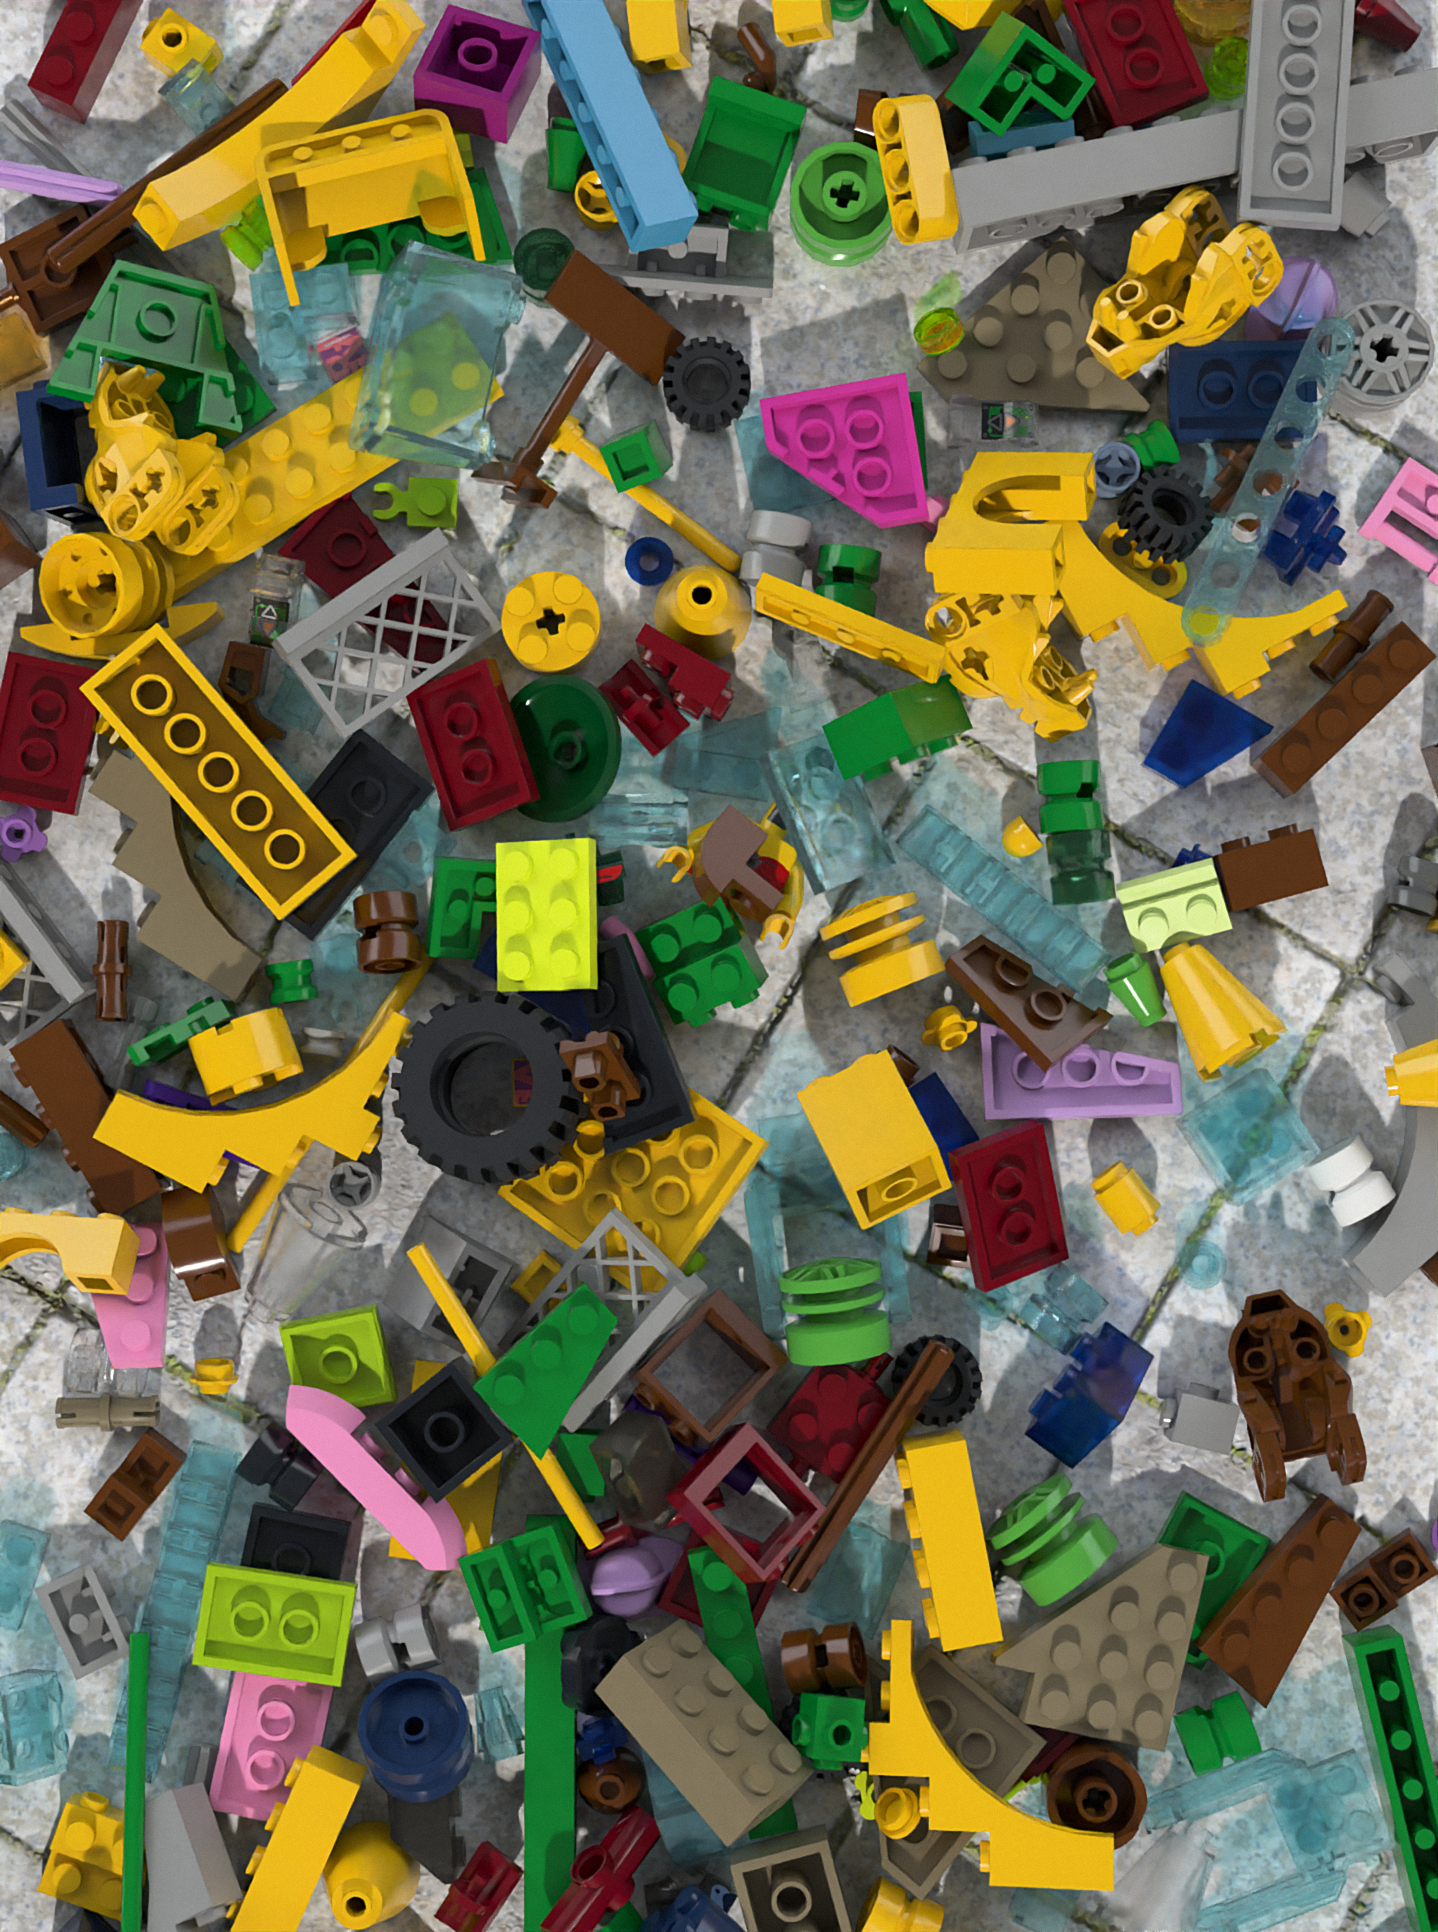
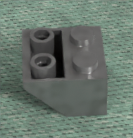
[382,1215,515,1355]

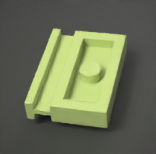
[1116,857,1233,954]

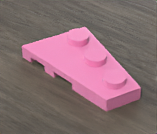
[91,1222,171,1369]

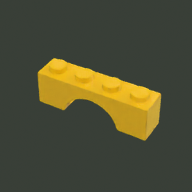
[0,1207,141,1295]

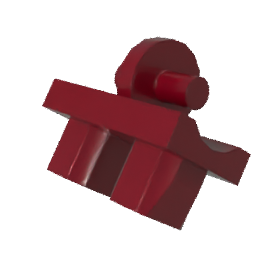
[598,658,691,758]
[434,1841,525,1932]

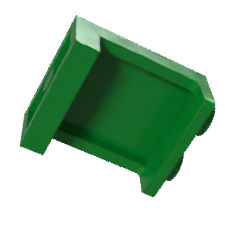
[682,75,807,232]

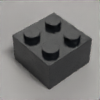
[374,1355,518,1504]

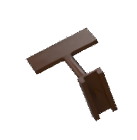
[470,250,686,509]

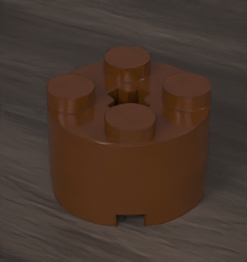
[1040,1737,1148,1850]

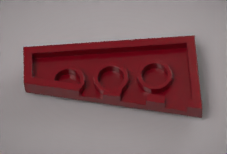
[277,492,459,682]

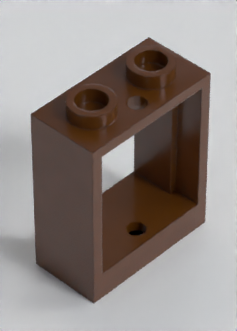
[628,1288,789,1450]

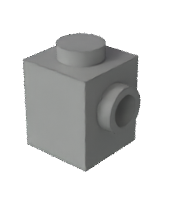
[1159,1382,1240,1456]

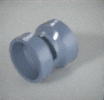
[1094,442,1141,500]

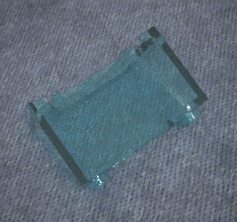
[348,239,526,471]

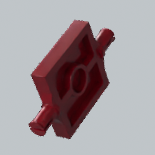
[766,1352,894,1485]

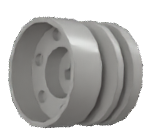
[1317,298,1435,420]

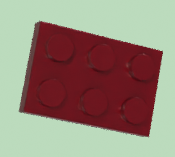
[1061,0,1210,129]
[0,651,100,817]
[406,658,541,832]
[947,1119,1069,1293]

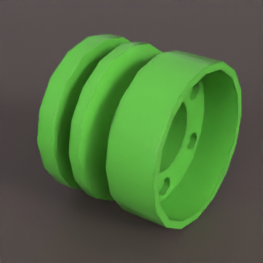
[777,1257,893,1366]
[984,1472,1119,1607]

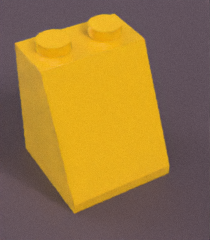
[796,1049,952,1231]

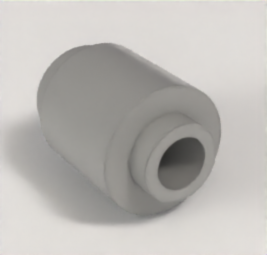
[1341,166,1392,240]

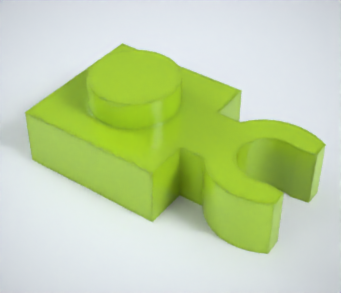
[373,477,459,531]

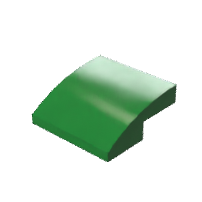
[457,1520,593,1653]

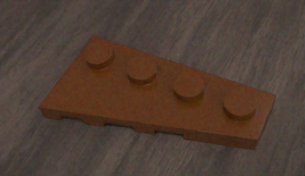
[1192,1493,1362,1708]

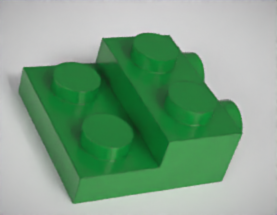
[635,894,769,1028]

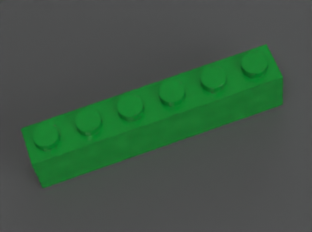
[1341,1624,1438,1932]

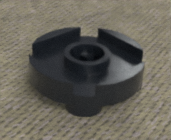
[560,1614,642,1718]

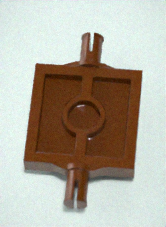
[0,203,139,338]

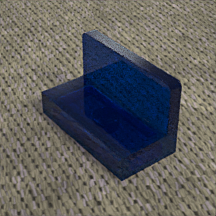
[908,1071,980,1182]

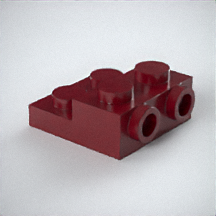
[635,623,735,722]

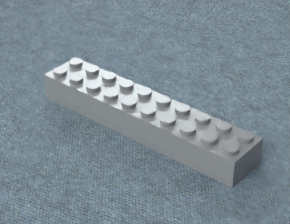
[951,64,1438,255]

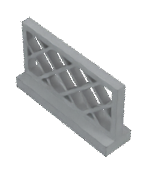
[271,527,502,740]
[0,851,97,1060]
[497,1207,708,1434]

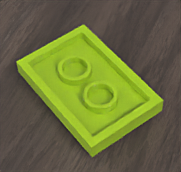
[192,1561,358,1687]

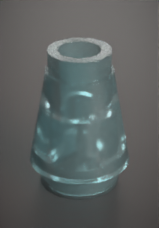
[473,1686,525,1764]

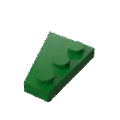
[472,1281,618,1460]

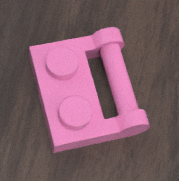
[1357,457,1438,586]

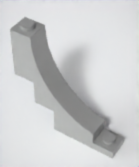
[1342,953,1438,1298]

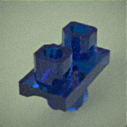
[1258,490,1347,587]

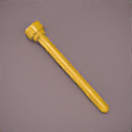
[549,413,742,572]

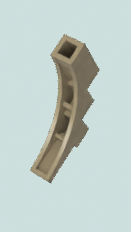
[88,749,269,1002]

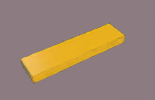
[755,572,947,684]

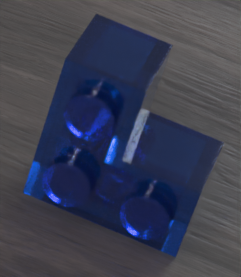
[1024,1321,1154,1469]

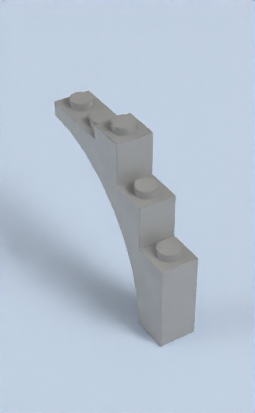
[144,1782,243,1932]

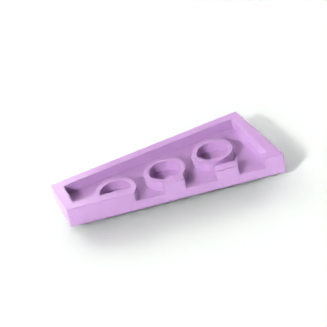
[979,1022,1183,1122]

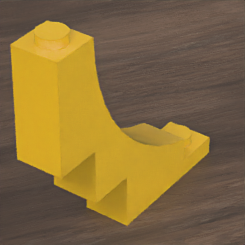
[132,0,426,252]

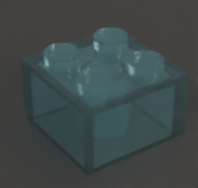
[1174,1068,1322,1207]

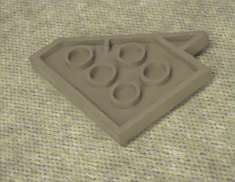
[916,235,1152,416]
[990,1543,1210,1752]
[864,1643,1047,1901]

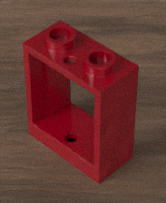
[664,1422,827,1583]

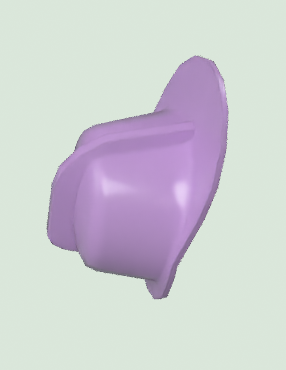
[1244,256,1338,347]
[579,1537,683,1620]

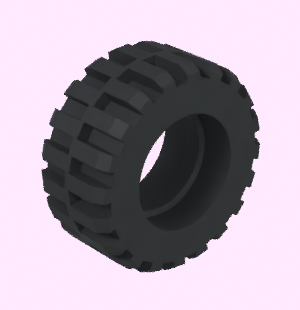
[391,991,589,1186]

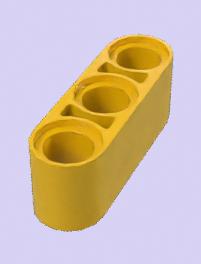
[872,94,959,245]

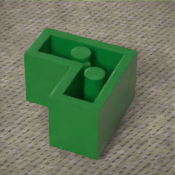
[944,11,1096,138]
[822,674,973,782]

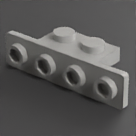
[595,223,774,304]

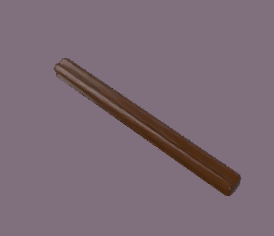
[47,78,289,274]
[781,1340,955,1593]

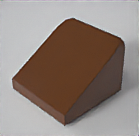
[926,1203,971,1269]

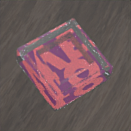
[311,321,374,386]

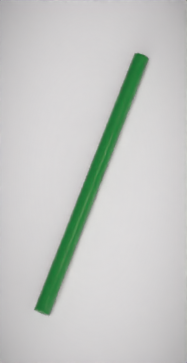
[121,1632,150,1932]

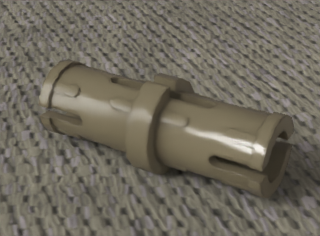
[55,1392,160,1432]

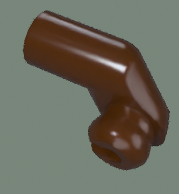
[737,22,777,94]

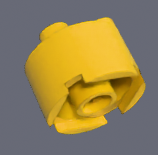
[501,571,603,676]
[188,1007,304,1107]

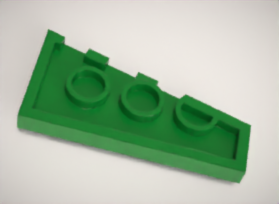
[311,167,515,279]

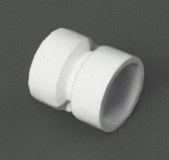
[1304,1134,1396,1227]

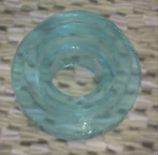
[1176,1240,1227,1289]

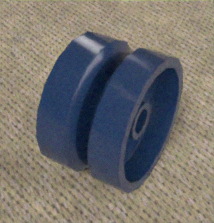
[358,1670,475,1803]

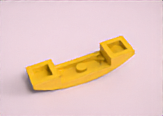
[20,601,225,661]

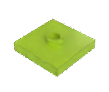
[279,1303,399,1409]

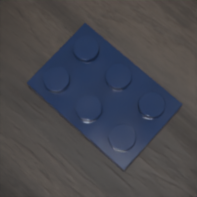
[1167,340,1318,443]

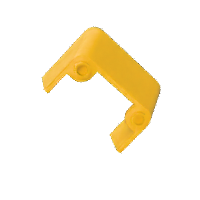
[254,109,486,307]

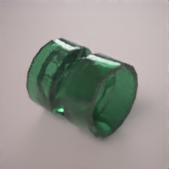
[513,228,575,309]
[1045,830,1116,906]

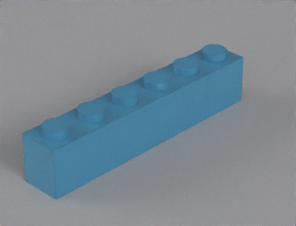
[521,0,699,253]

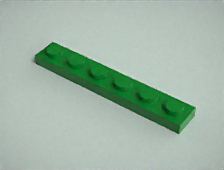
[688,1539,798,1840]

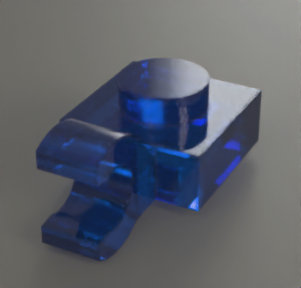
[575,1716,630,1766]

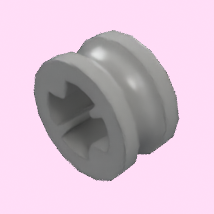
[299,1027,347,1057]

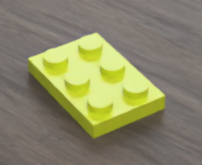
[496,838,598,993]

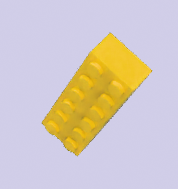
[79,623,358,920]

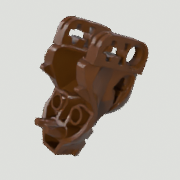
[1228,1289,1367,1503]

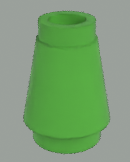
[1103,951,1167,1027]

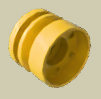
[39,529,175,639]
[819,891,946,1008]

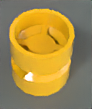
[855,1876,945,1932]

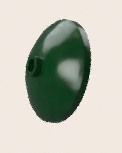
[509,674,622,823]

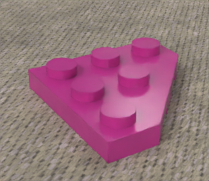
[759,373,930,529]

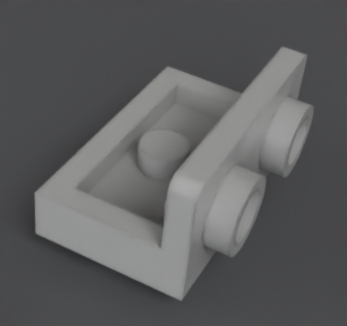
[35,1562,133,1680]

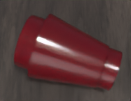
[1353,0,1422,53]

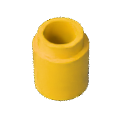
[1089,1160,1161,1236]

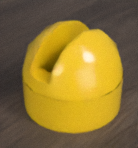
[1002,815,1044,857]

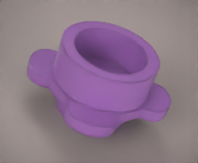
[0,806,48,862]

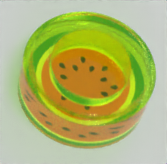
[913,307,965,356]

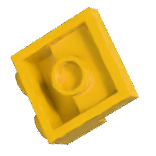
[37,1791,148,1921]

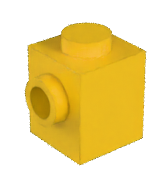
[140,7,224,96]

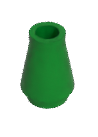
[545,117,588,193]

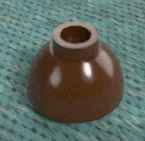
[577,1744,646,1815]

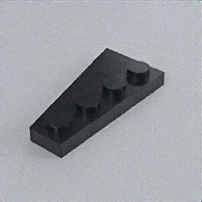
[582,933,700,1156]

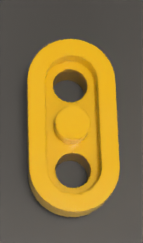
[1097,521,1187,601]

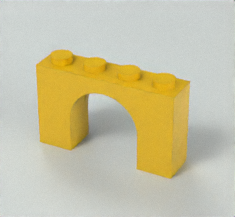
[626,0,834,76]
[925,452,1097,595]

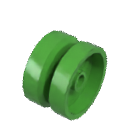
[790,142,893,267]

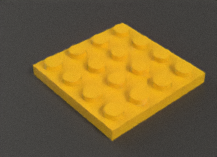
[496,1086,770,1304]

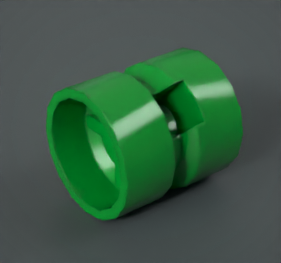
[814,544,882,618]
[1036,760,1104,835]
[1172,1690,1262,1777]

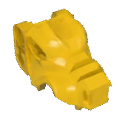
[1086,184,1284,380]
[84,361,240,556]
[925,593,1099,743]

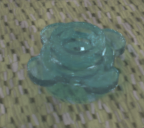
[962,1285,1022,1331]

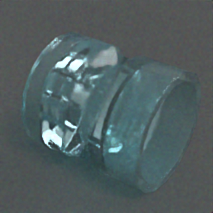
[1015,1261,1110,1356]

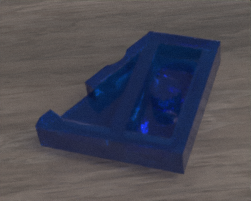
[1140,679,1274,790]

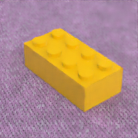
[893,1427,1003,1652]

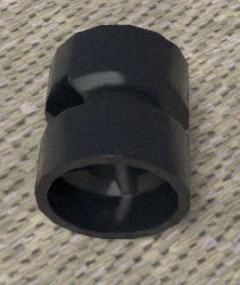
[235,1419,325,1513]

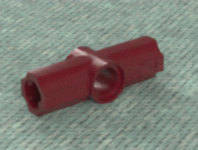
[540,1804,664,1932]

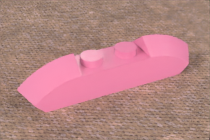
[286,1385,467,1570]

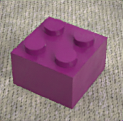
[413,4,541,144]

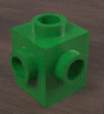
[792,1692,868,1770]

